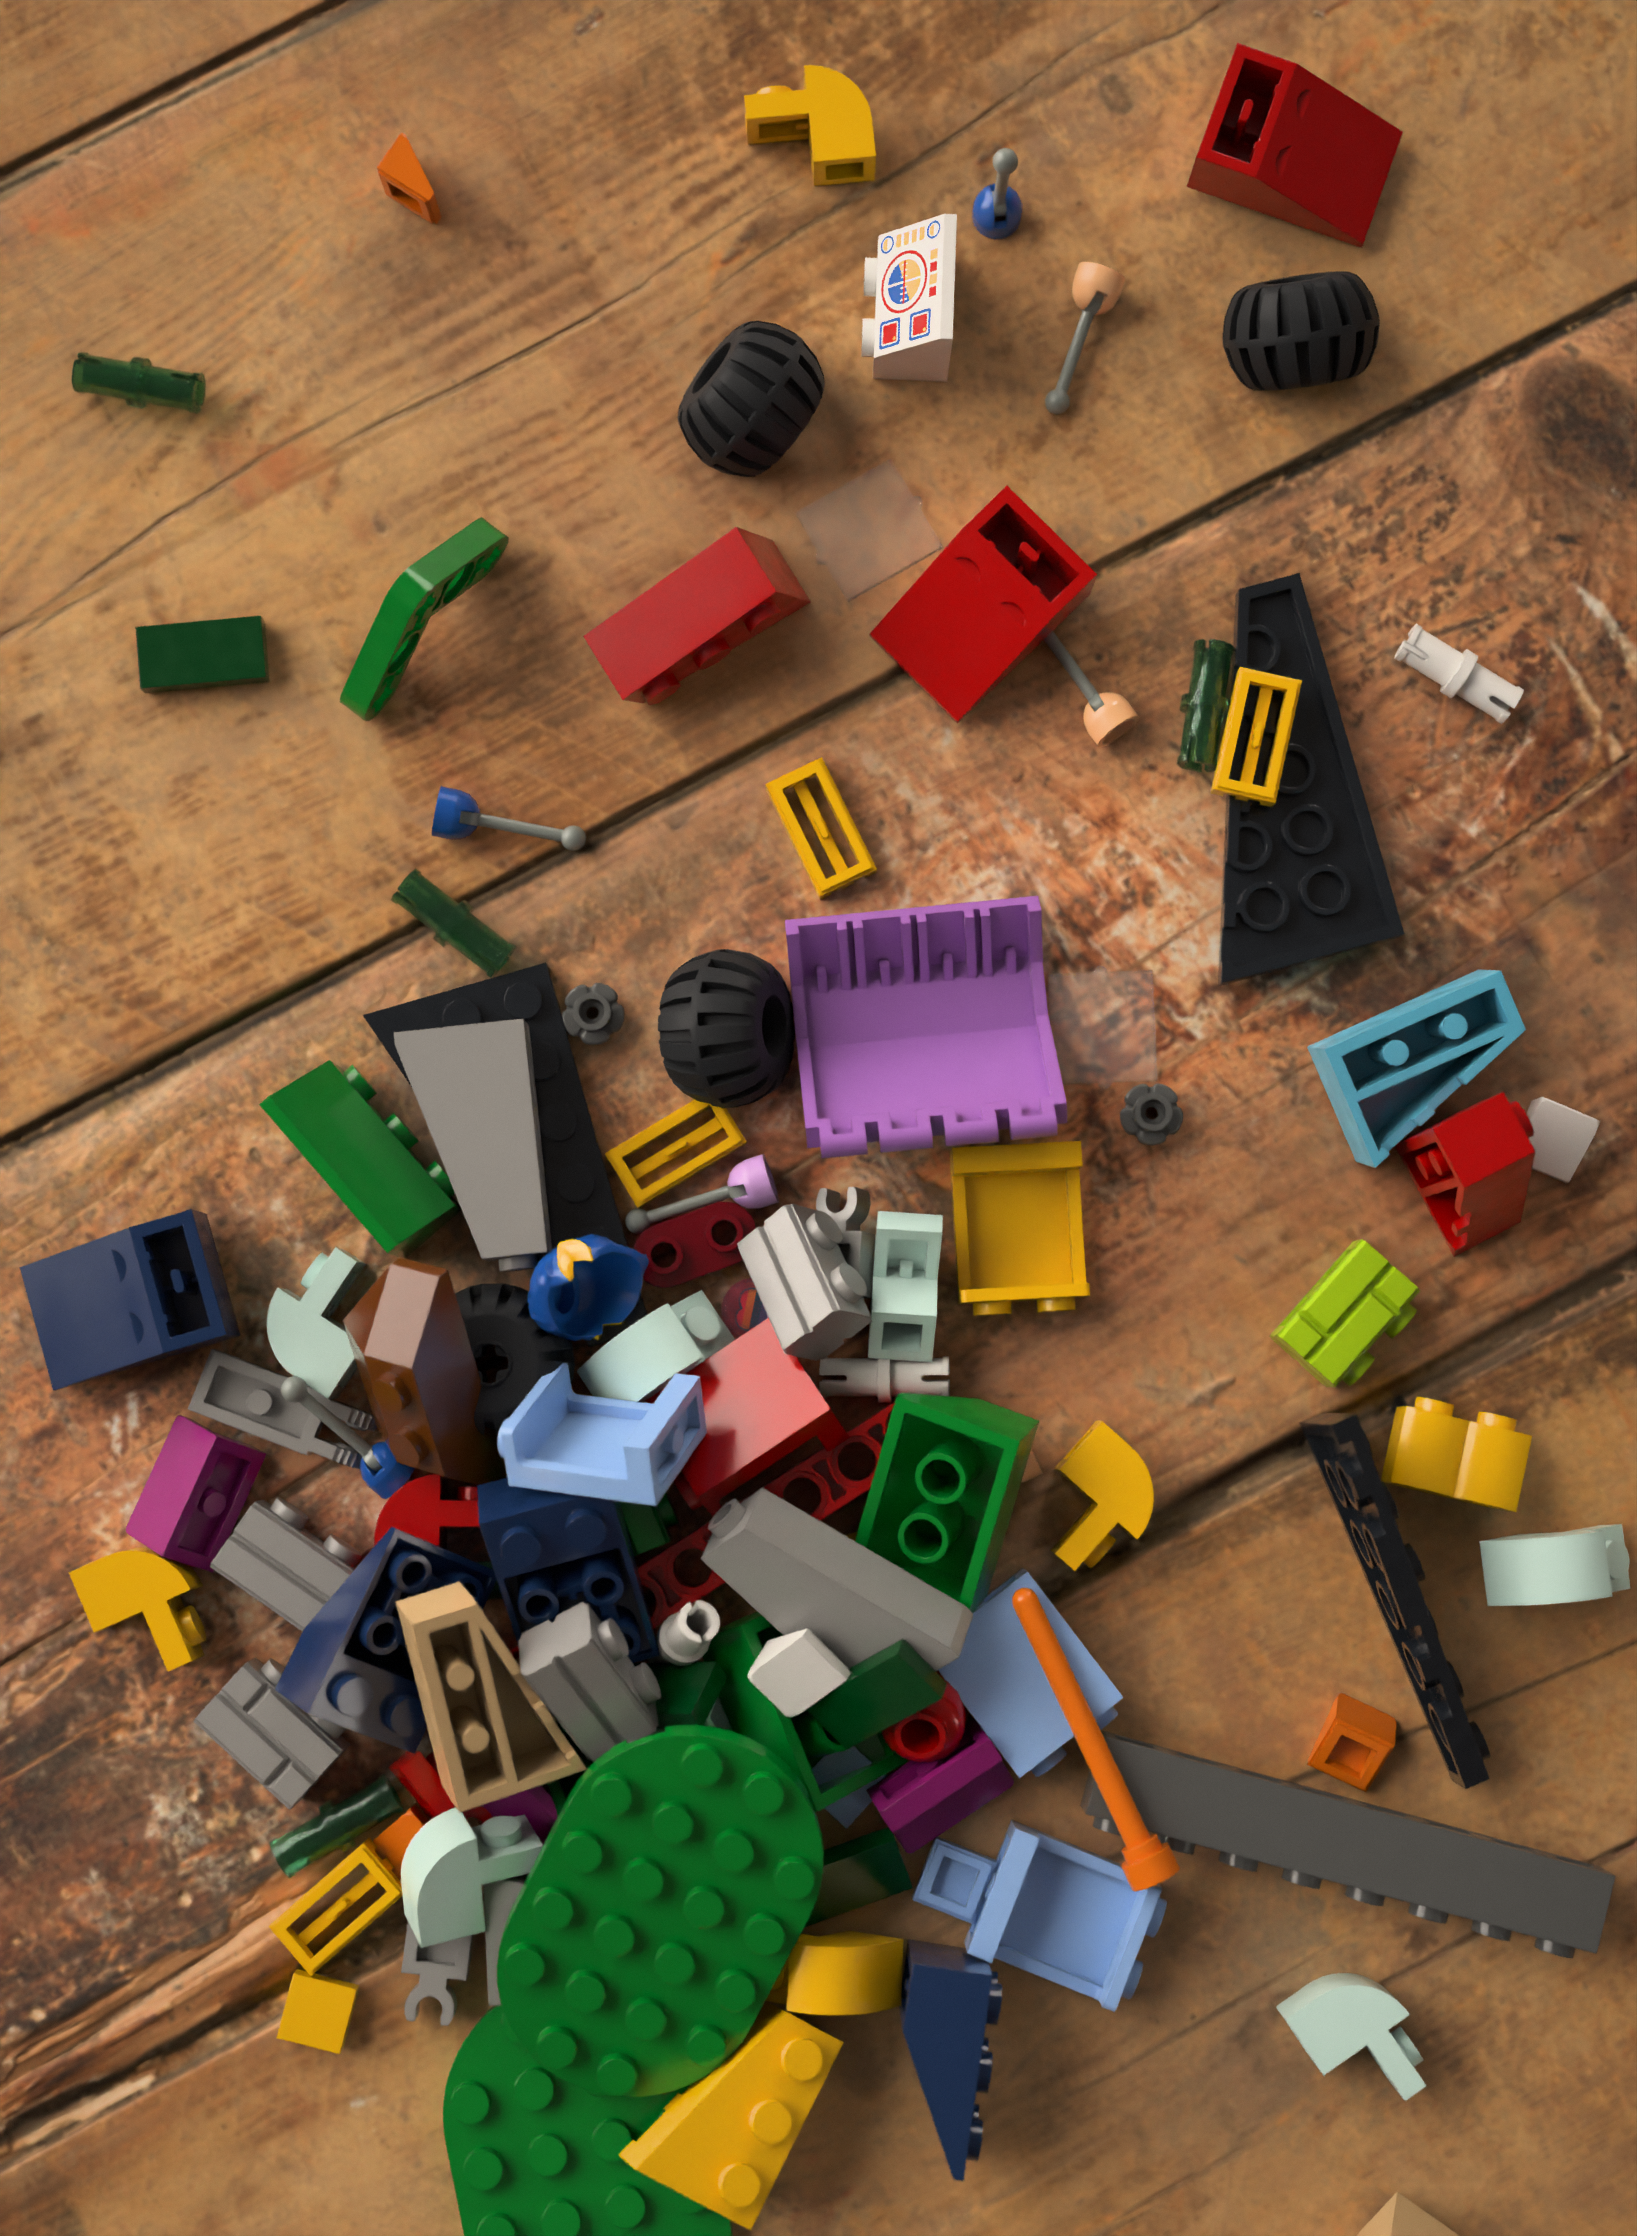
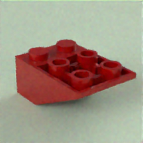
[1187,43,1403,248]
[869,486,1097,724]

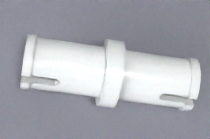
[1394,624,1524,724]
[819,1356,950,1403]
[648,1600,720,1666]

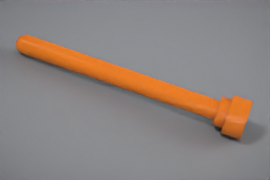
[1012,1588,1180,1891]

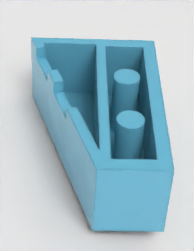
[1307,969,1526,1168]

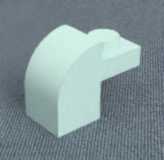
[868,1211,943,1362]
[267,1247,366,1399]
[577,1290,735,1402]
[1479,1524,1631,1606]
[401,1808,543,1948]
[1276,1973,1426,2101]

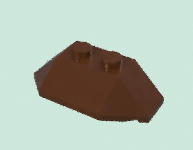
[343,1257,507,1485]

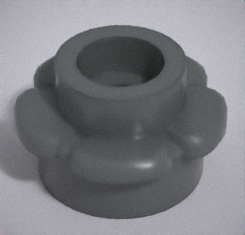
[562,983,625,1045]
[1120,1083,1183,1146]

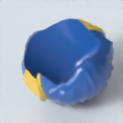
[527,1234,649,1341]

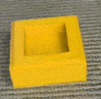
[277,1969,360,2054]

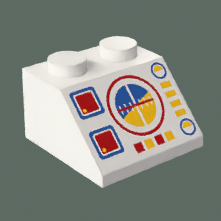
[861,214,957,381]

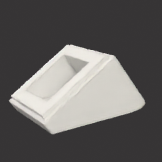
[1526,1097,1600,1183]
[748,1629,851,1718]

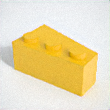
[619,2002,843,2231]

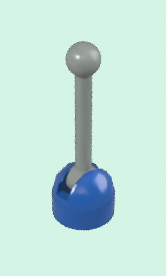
[972,148,1022,239]
[432,786,586,851]
[281,1376,415,1499]

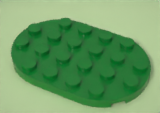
[497,1725,823,2097]
[443,2005,733,2236]

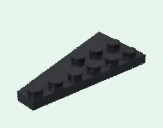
[1218,573,1404,987]
[363,963,648,1347]
[1299,1413,1490,1789]

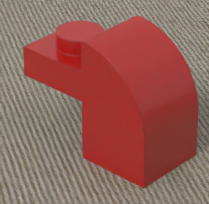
[374,1474,480,1550]

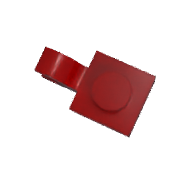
[388,1751,493,1825]

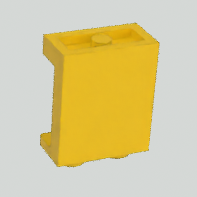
[949,1141,1090,1316]

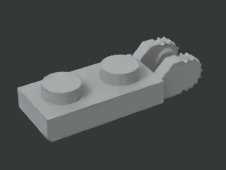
[188,1349,376,1469]

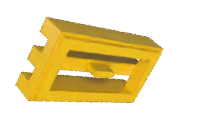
[1210,667,1302,807]
[765,757,877,900]
[605,1099,747,1208]
[268,1838,403,1976]

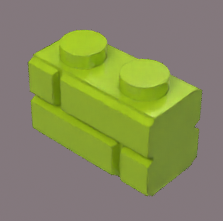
[1270,1239,1420,1387]

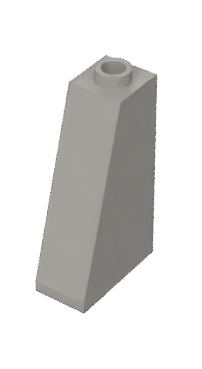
[394,1018,552,1272]
[701,1488,973,1671]

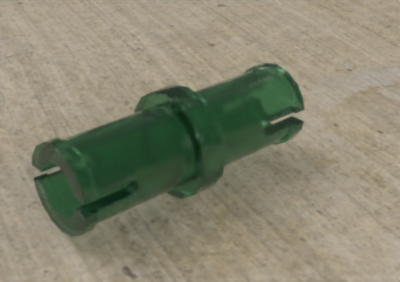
[72,352,206,414]
[1176,639,1234,772]
[391,869,516,978]
[269,1774,405,1879]

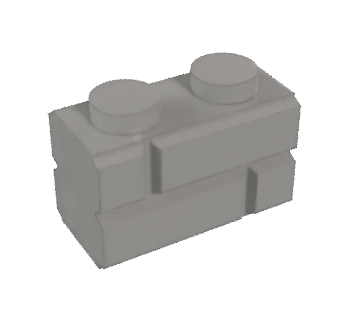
[737,1204,872,1361]
[209,1497,362,1632]
[518,1602,661,1763]
[193,1658,351,1810]

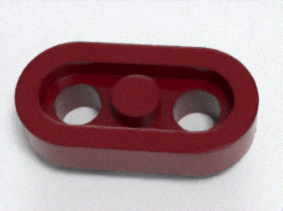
[633,1202,756,1288]

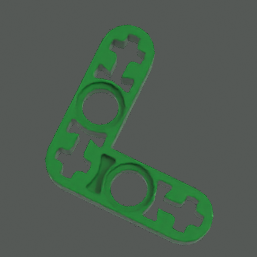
[340,517,509,721]

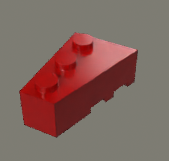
[583,527,811,705]
[1395,1092,1535,1257]

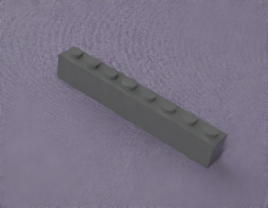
[1080,1730,1616,1958]

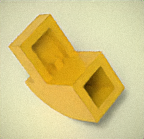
[744,65,876,186]
[1050,1420,1154,1571]
[69,1547,206,1672]
[766,1930,903,2015]

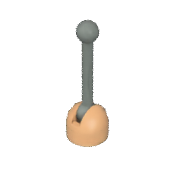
[1045,262,1126,414]
[1044,631,1139,747]

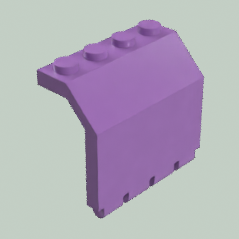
[785,896,1067,1159]

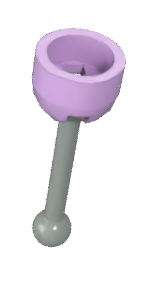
[625,1154,779,1234]

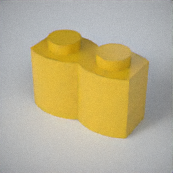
[1381,1397,1532,1512]

